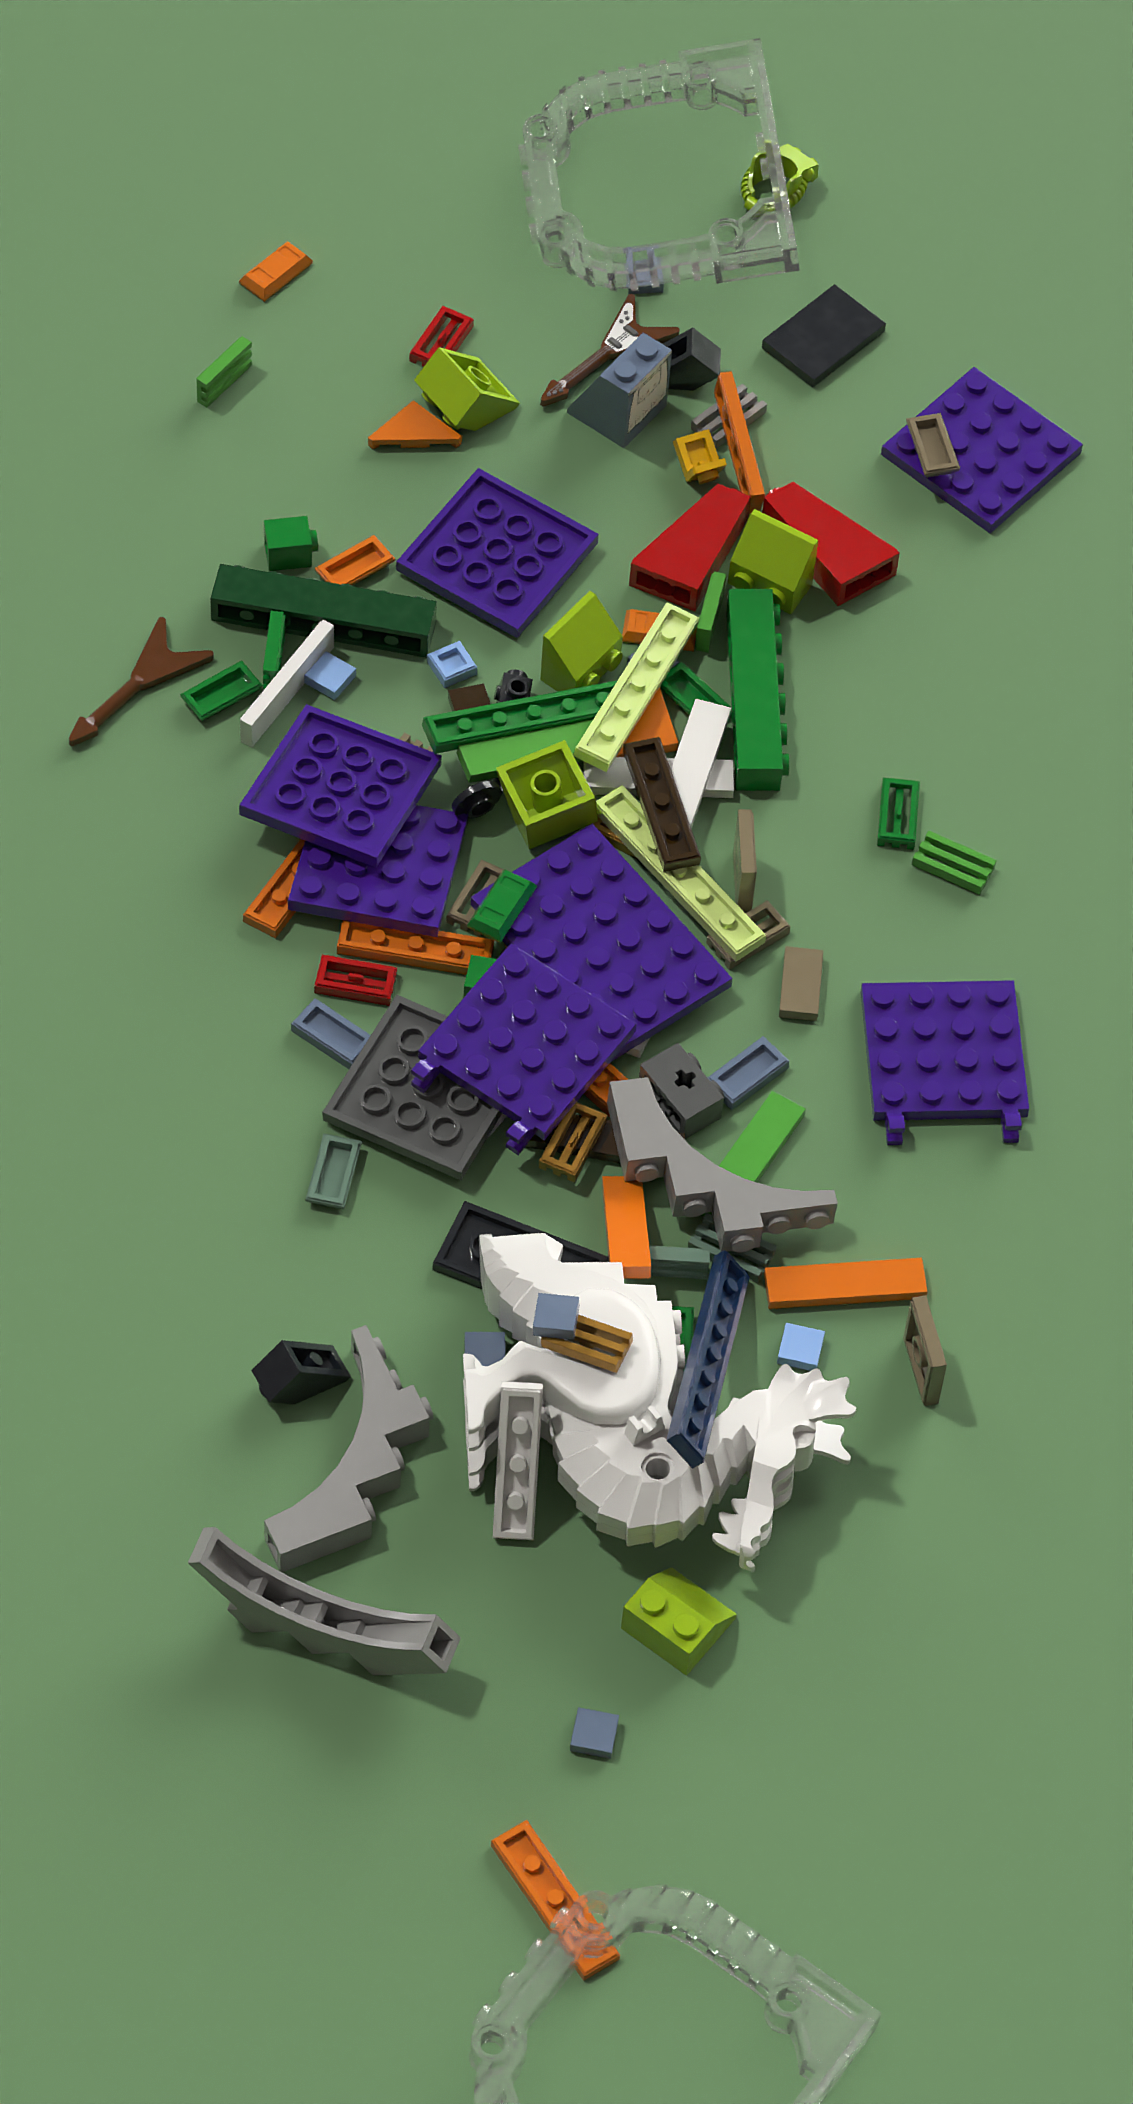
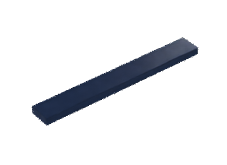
[666,1250,750,1469]

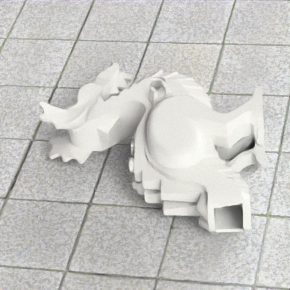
[463,1233,856,1572]

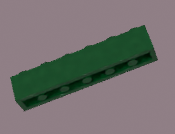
[210,564,437,658]

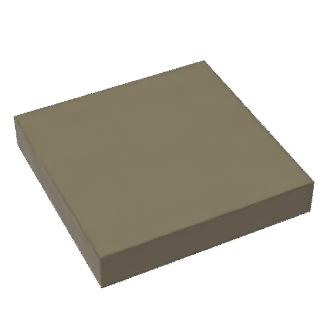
[733,809,757,913]
[903,1295,947,1406]

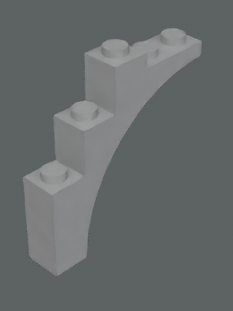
[607,1077,838,1252]
[264,1325,433,1572]
[188,1527,461,1675]

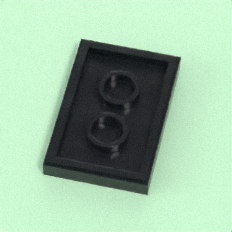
[762,284,886,387]

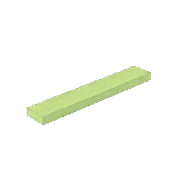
[573,602,699,772]
[596,785,766,962]

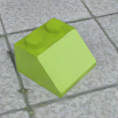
[414,347,520,431]
[728,509,818,614]
[540,591,623,692]
[496,740,598,849]
[621,1567,737,1676]

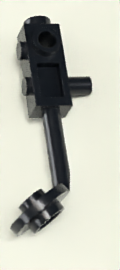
[451,669,533,818]

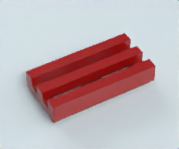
[409,306,474,367]
[314,954,397,1006]

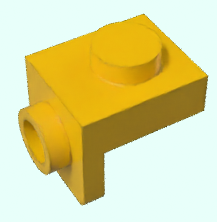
[673,429,727,484]

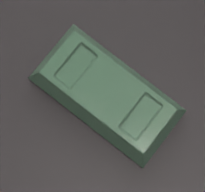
[305,1134,362,1209]

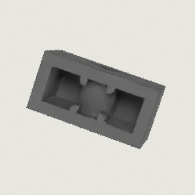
[639,1043,724,1139]

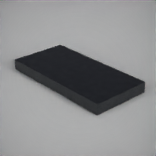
[432,1201,609,1289]

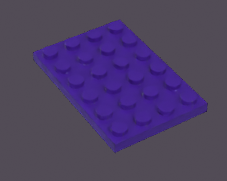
[471,823,733,1062]

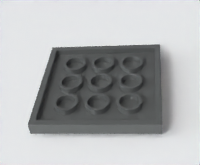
[322,995,502,1180]

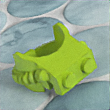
[741,143,819,215]

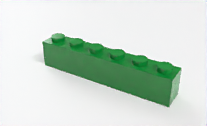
[726,589,789,791]

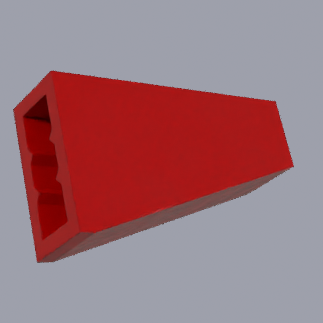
[762,482,900,606]
[629,484,751,611]

